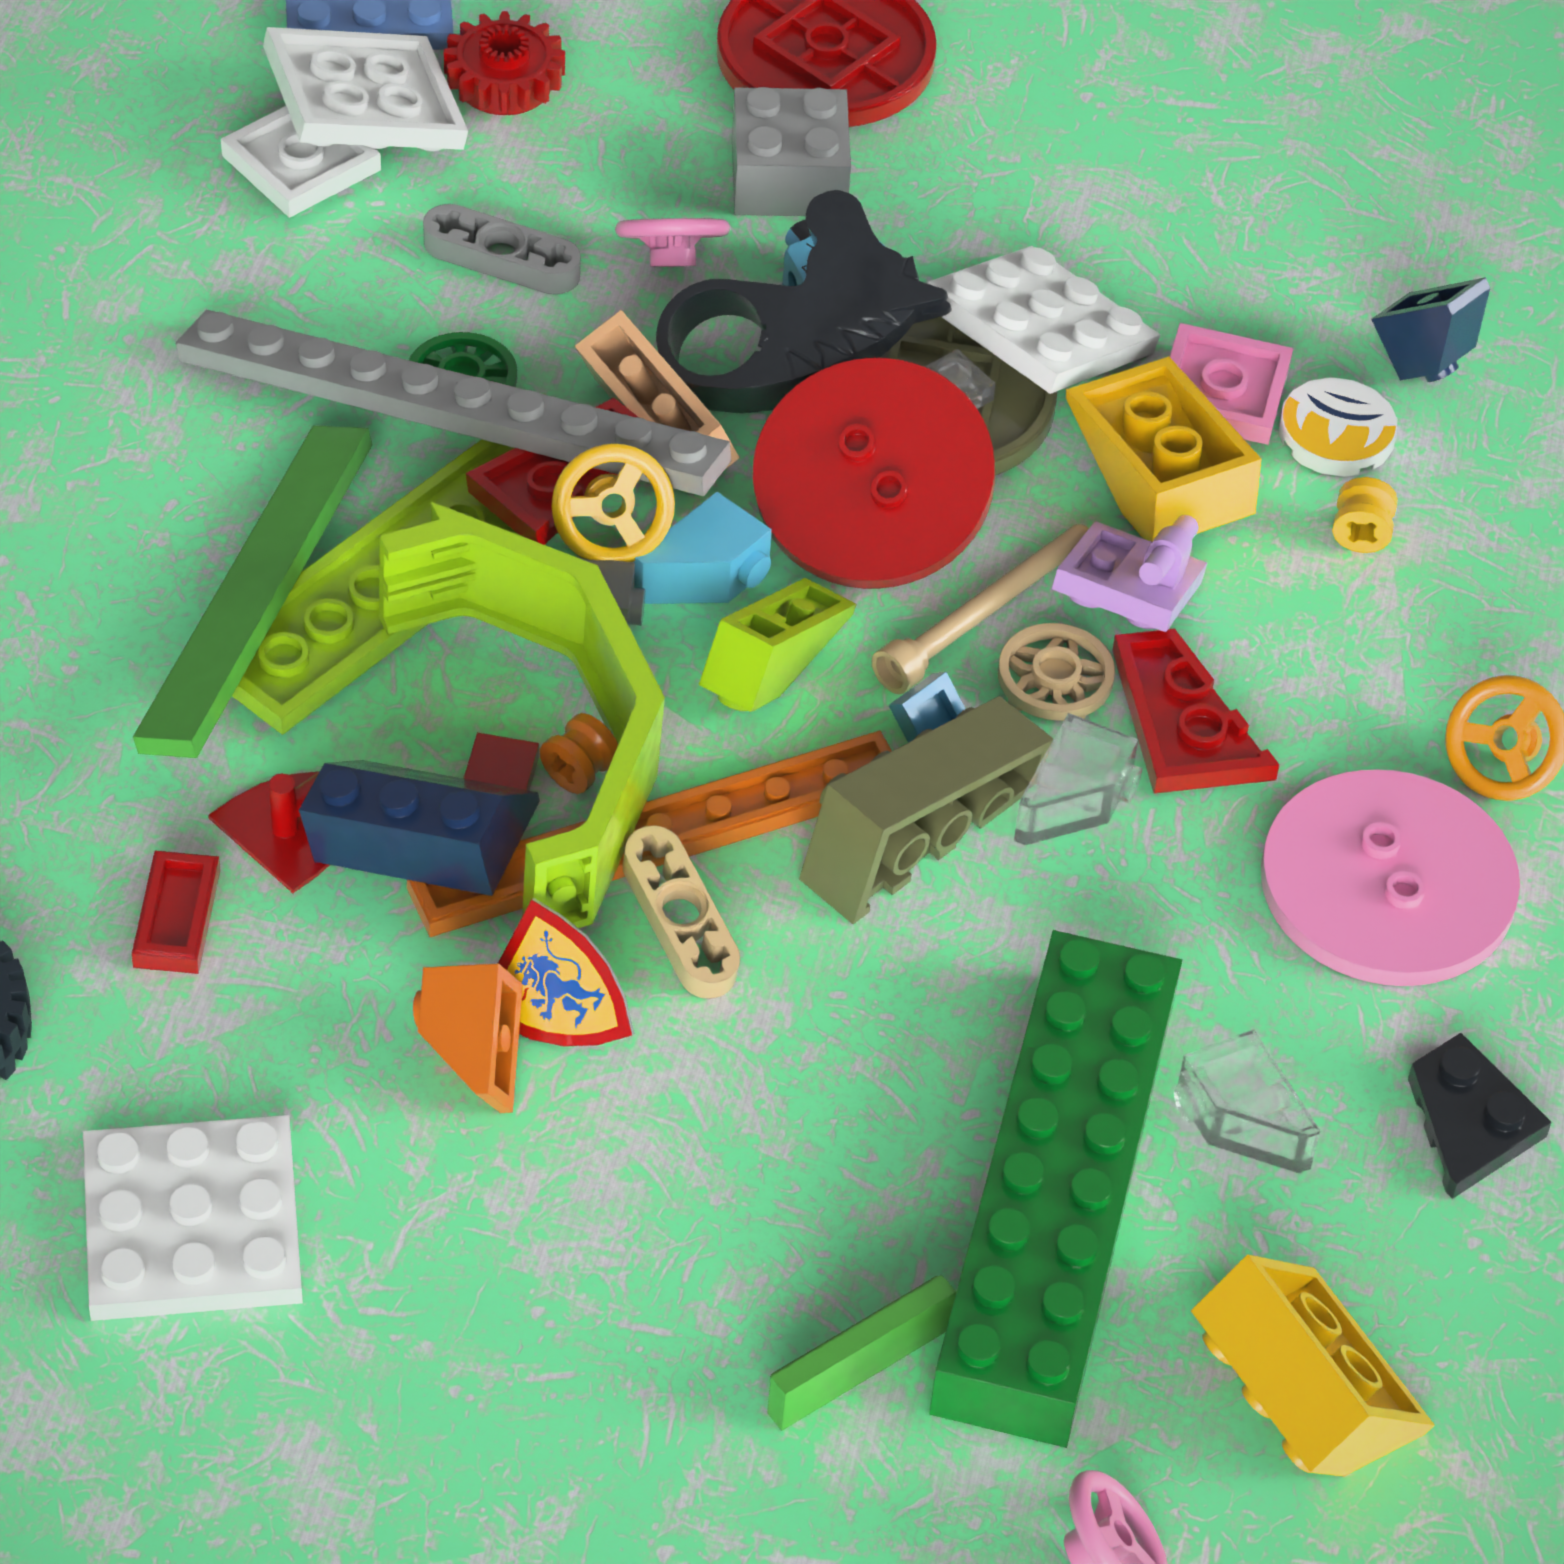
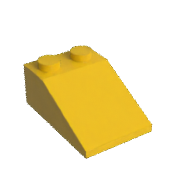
[1066,356,1262,542]

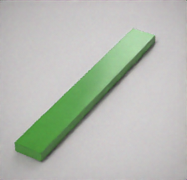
[133,425,373,758]

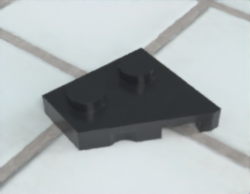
[1408,1033,1552,1199]

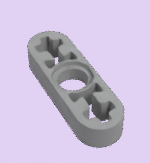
[423,204,581,294]

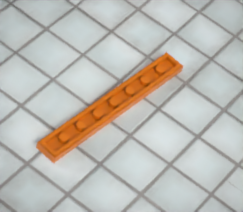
[407,730,892,937]

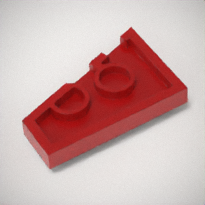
[466,398,638,545]
[1112,629,1280,794]

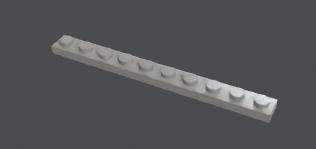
[176,309,732,496]

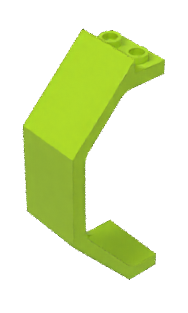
[379,501,665,928]

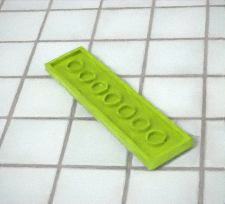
[232,393,546,735]

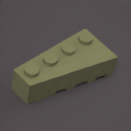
[799,696,1054,924]

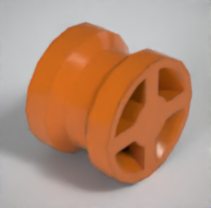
[539,713,618,794]

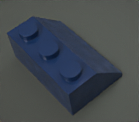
[299,760,540,896]

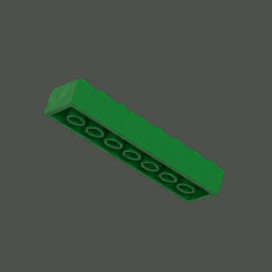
[929,930,1183,1448]

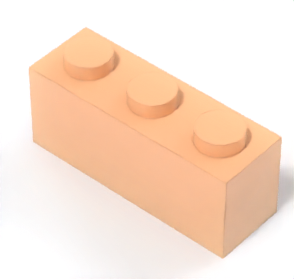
[575,310,740,469]

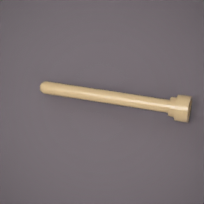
[871,524,1089,694]

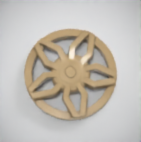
[998,623,1115,723]

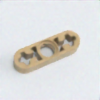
[623,826,740,999]

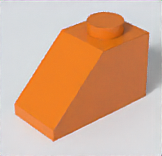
[413,963,523,1113]

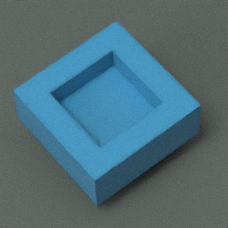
[888,672,966,743]

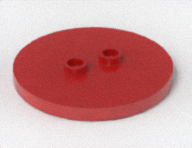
[717,0,936,127]
[753,358,995,589]

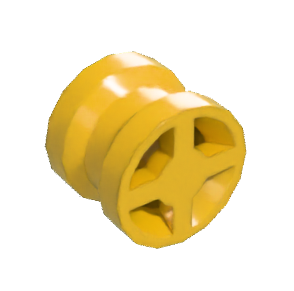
[1332,477,1398,553]

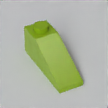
[699,578,857,712]

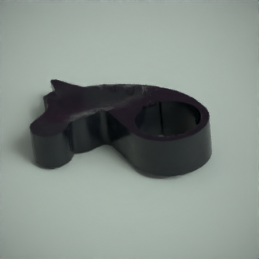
[656,190,952,413]

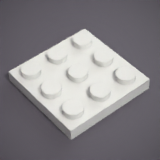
[263,27,468,151]
[927,246,1161,394]
[83,1115,303,1321]

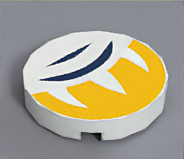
[1278,377,1398,477]

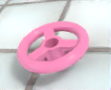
[615,218,730,267]
[1064,1470,1168,1564]

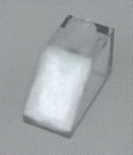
[1014,713,1142,845]
[1174,1029,1320,1173]

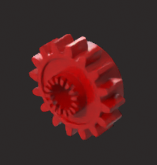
[443,11,565,115]

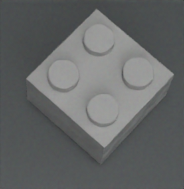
[732,87,851,216]

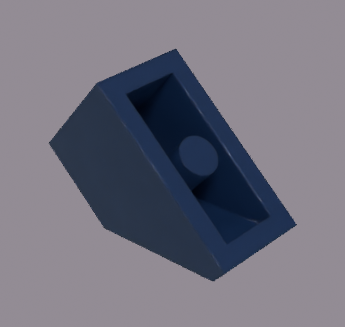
[1371,277,1490,382]

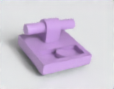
[1052,515,1207,632]

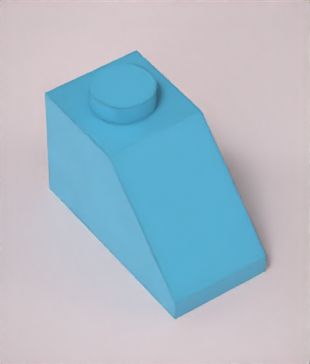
[634,492,772,604]

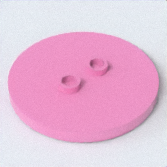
[1261,769,1520,986]

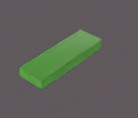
[767,1275,956,1431]

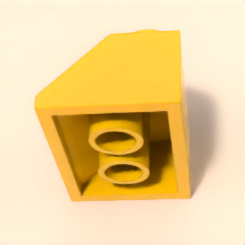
[1191,1254,1435,1477]

